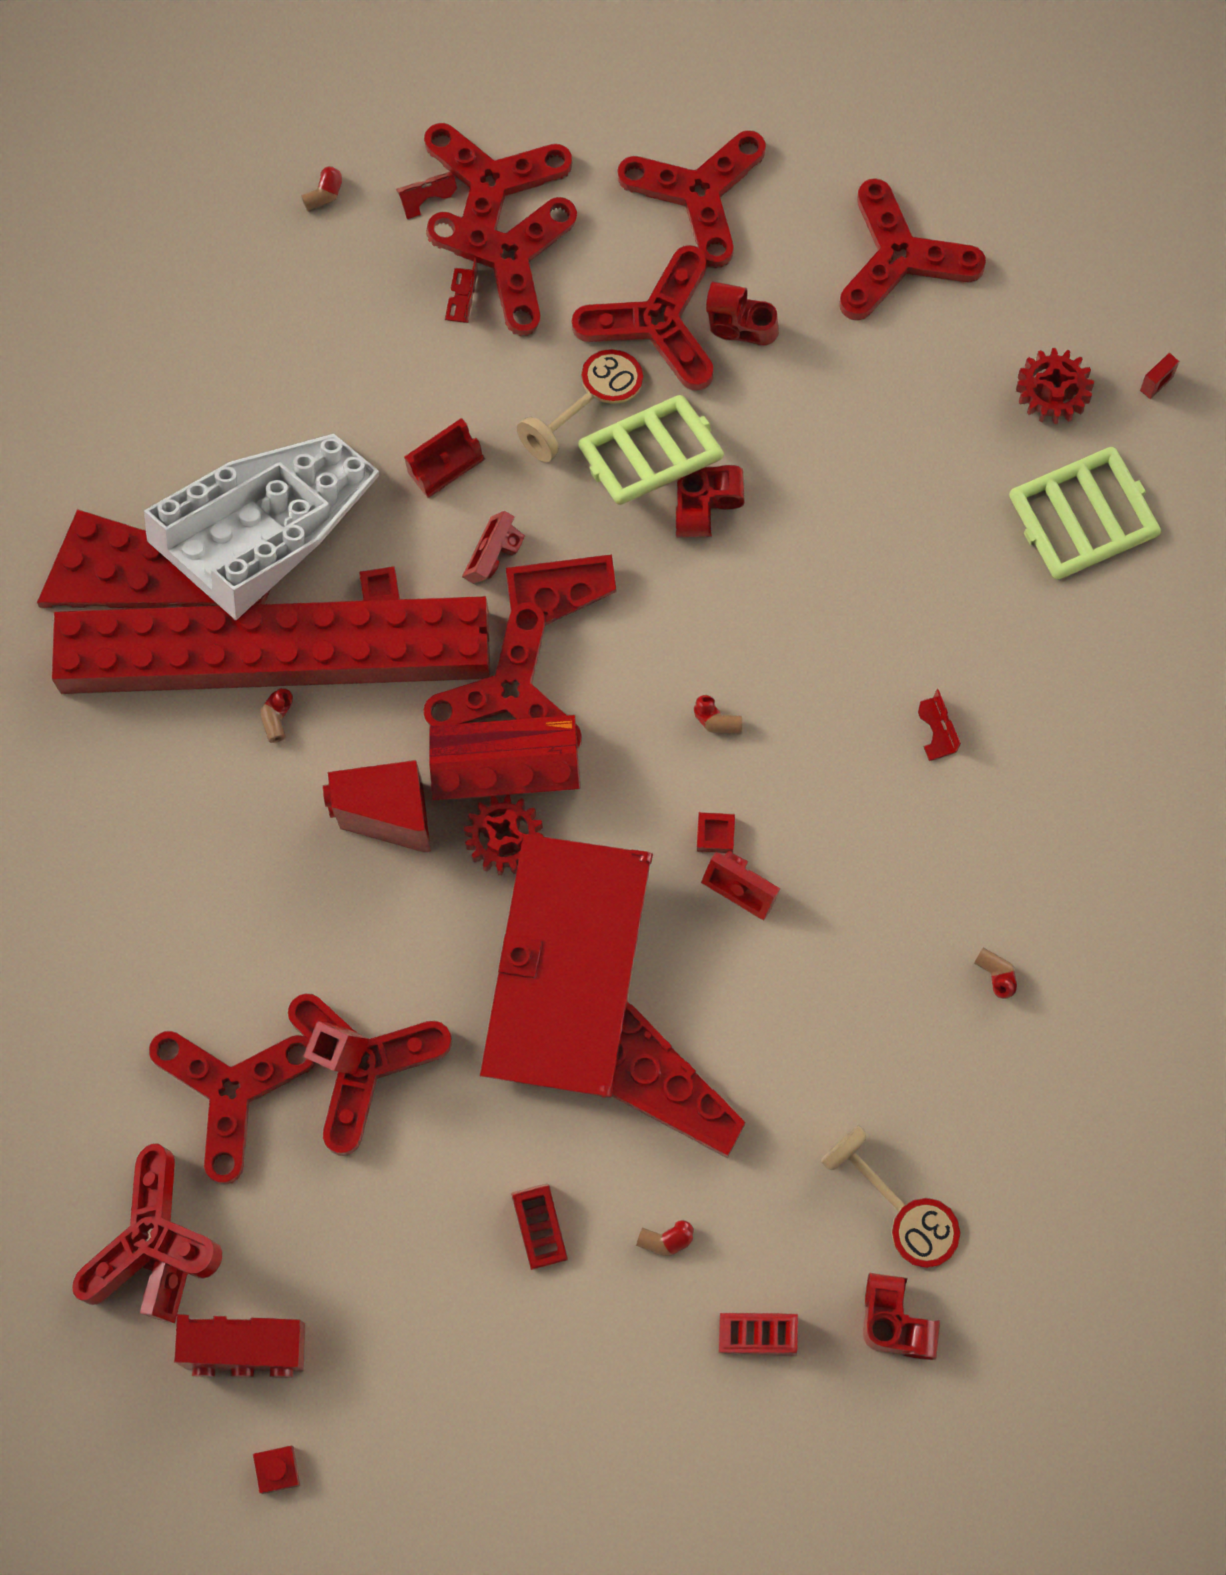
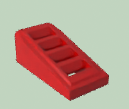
[511,1183,568,1270]
[719,1313,798,1356]

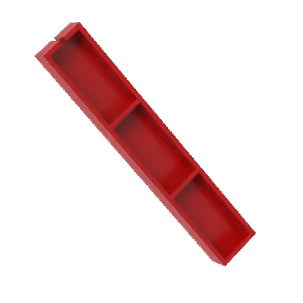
[52,596,490,694]

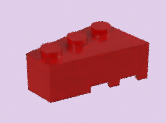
[174,1314,305,1378]

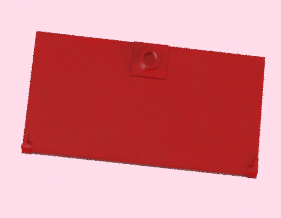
[480,834,653,1098]

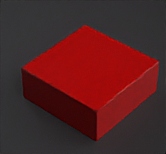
[1140,353,1180,399]
[359,566,400,601]
[697,812,735,853]

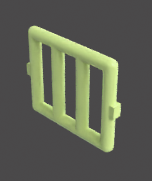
[578,395,724,505]
[1009,447,1161,580]

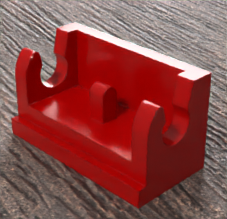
[404,418,485,498]

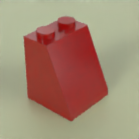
[323,760,431,853]

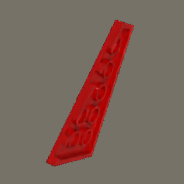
[37,509,271,608]
[612,1001,746,1158]

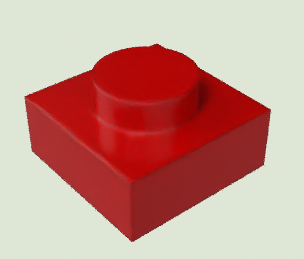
[253,1445,300,1494]

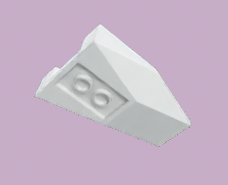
[144,434,379,620]

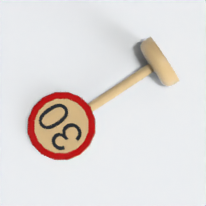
[517,349,644,463]
[821,1125,961,1268]

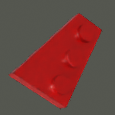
[506,554,617,630]

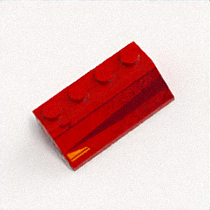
[429,715,581,800]

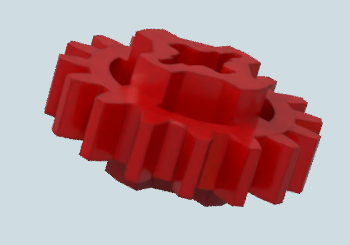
[1016,348,1094,424]
[464,795,544,876]

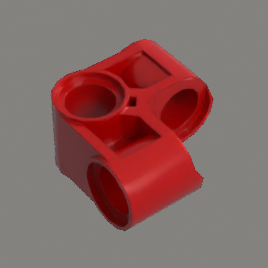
[706,281,779,345]
[676,465,745,538]
[863,1273,940,1360]

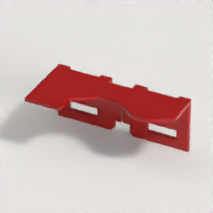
[396,172,458,219]
[445,257,478,323]
[918,689,961,761]

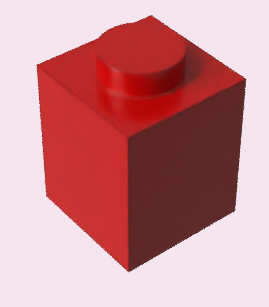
[303,1021,369,1074]

